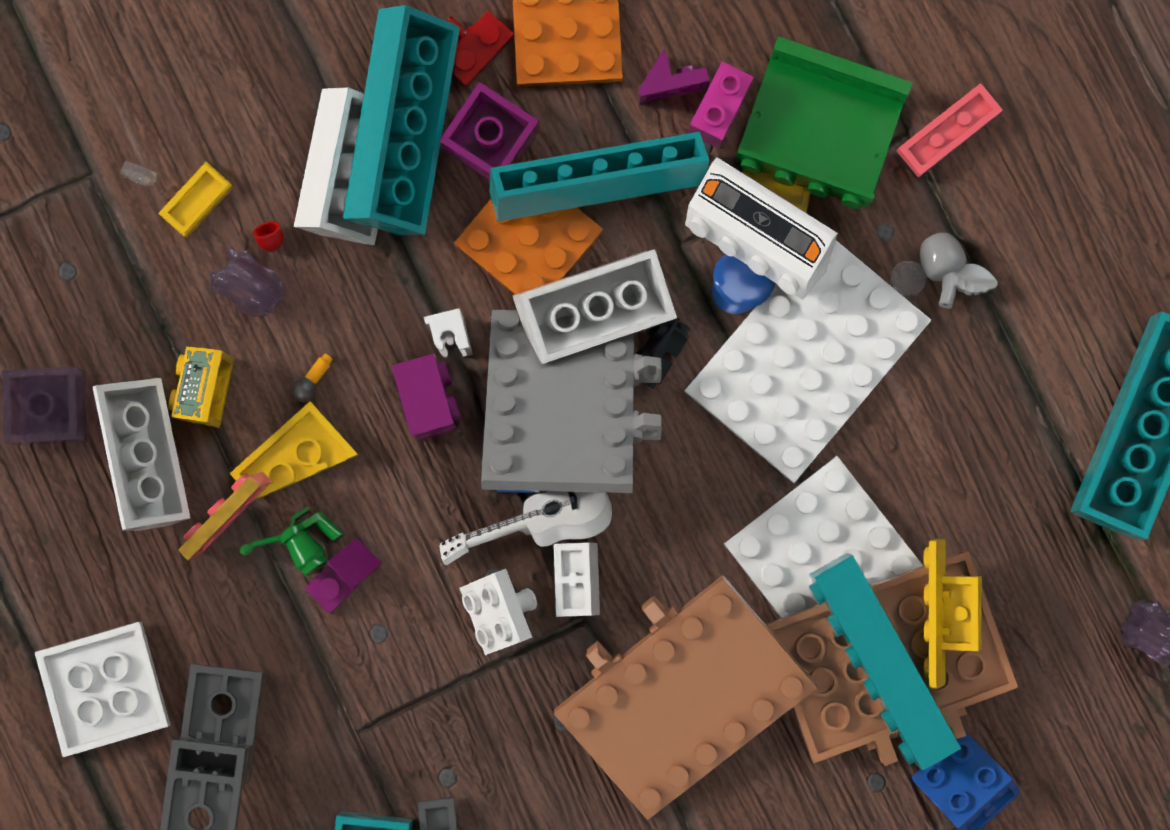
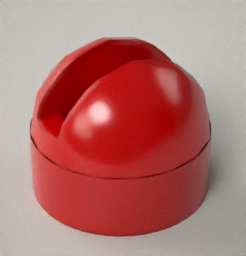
[253,221,284,252]

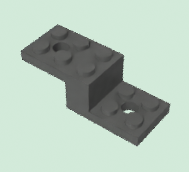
[160,664,265,830]

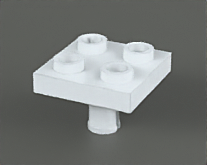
[460,569,537,655]

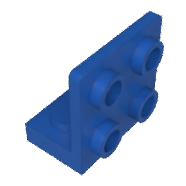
[912,731,1021,830]

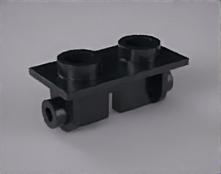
[635,317,690,389]

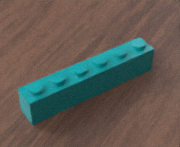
[489,132,709,222]
[809,553,961,770]

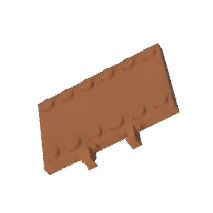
[766,550,1018,766]
[554,575,817,820]

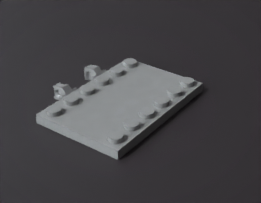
[481,310,662,493]

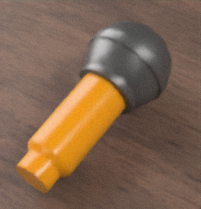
[290,353,333,402]

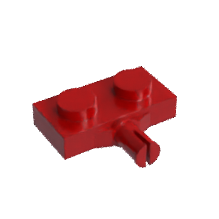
[447,10,515,88]

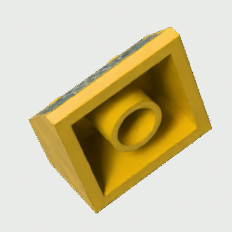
[168,347,234,428]

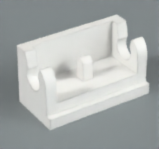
[424,308,473,358]
[554,543,600,617]

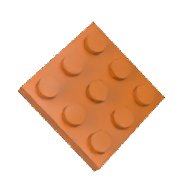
[513,0,623,87]
[454,162,603,295]

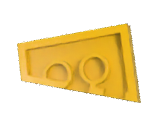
[230,402,359,501]

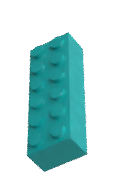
[343,5,460,235]
[1070,311,1170,541]

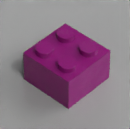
[439,82,540,181]
[392,354,462,441]

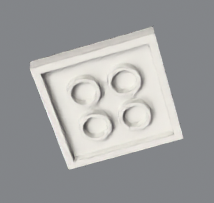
[35,622,171,757]

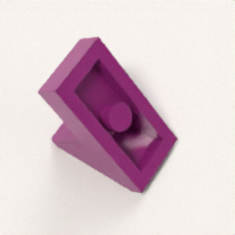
[638,49,709,105]
[304,538,382,614]

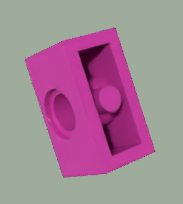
[688,62,754,149]

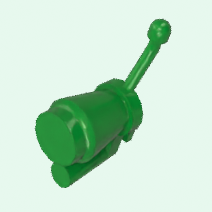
[240,506,345,577]

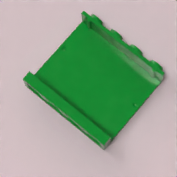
[734,36,913,209]

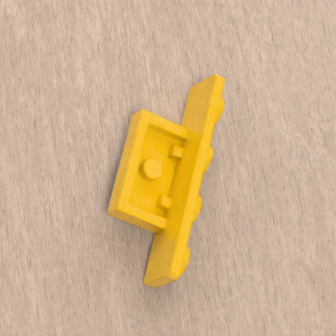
[924,539,982,689]

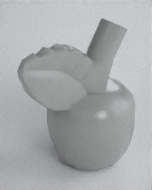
[920,232,998,309]

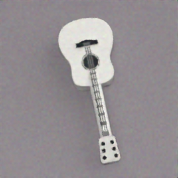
[439,491,612,565]

